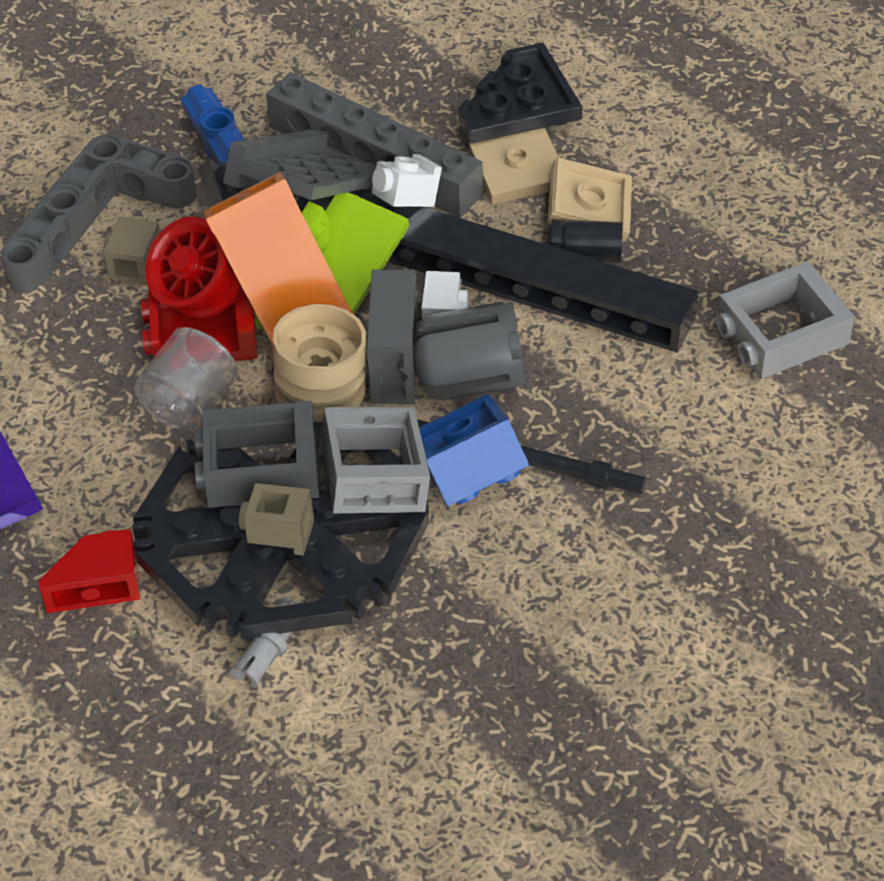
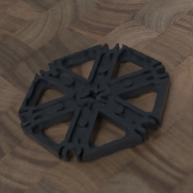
[132,422,429,639]

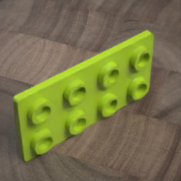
[255,192,410,331]

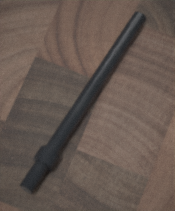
[417,419,646,494]

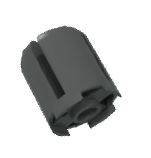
[413,301,527,401]

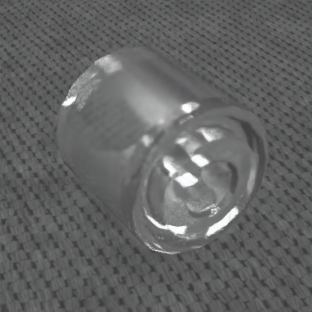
[135,327,238,432]

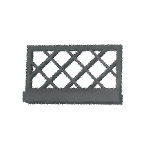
[223,129,377,200]

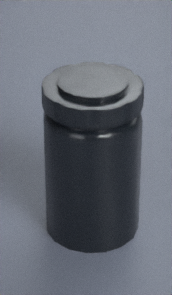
[549,219,623,263]

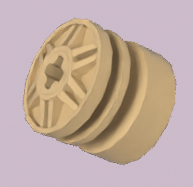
[273,304,366,422]

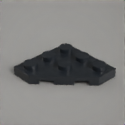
[458,42,583,144]

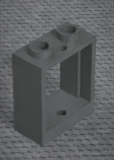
[367,270,418,404]
[195,401,319,508]

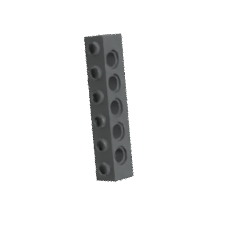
[266,72,483,218]

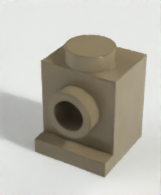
[239,483,314,556]

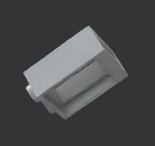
[715,261,855,379]
[321,407,430,513]

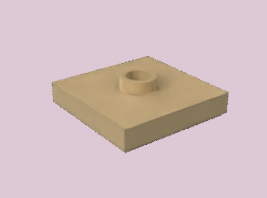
[469,127,559,205]
[547,157,632,241]

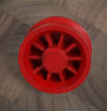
[145,217,242,319]

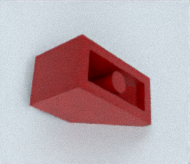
[39,529,141,613]

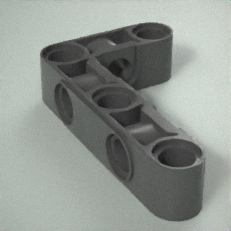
[1,134,197,292]

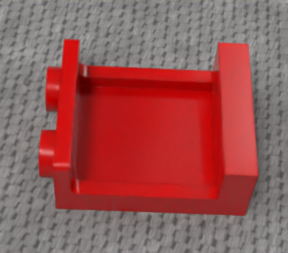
[141,288,258,370]

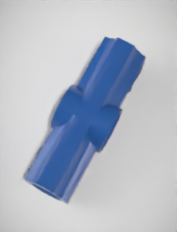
[181,84,245,165]

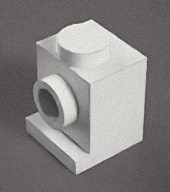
[371,154,442,207]
[422,271,468,319]

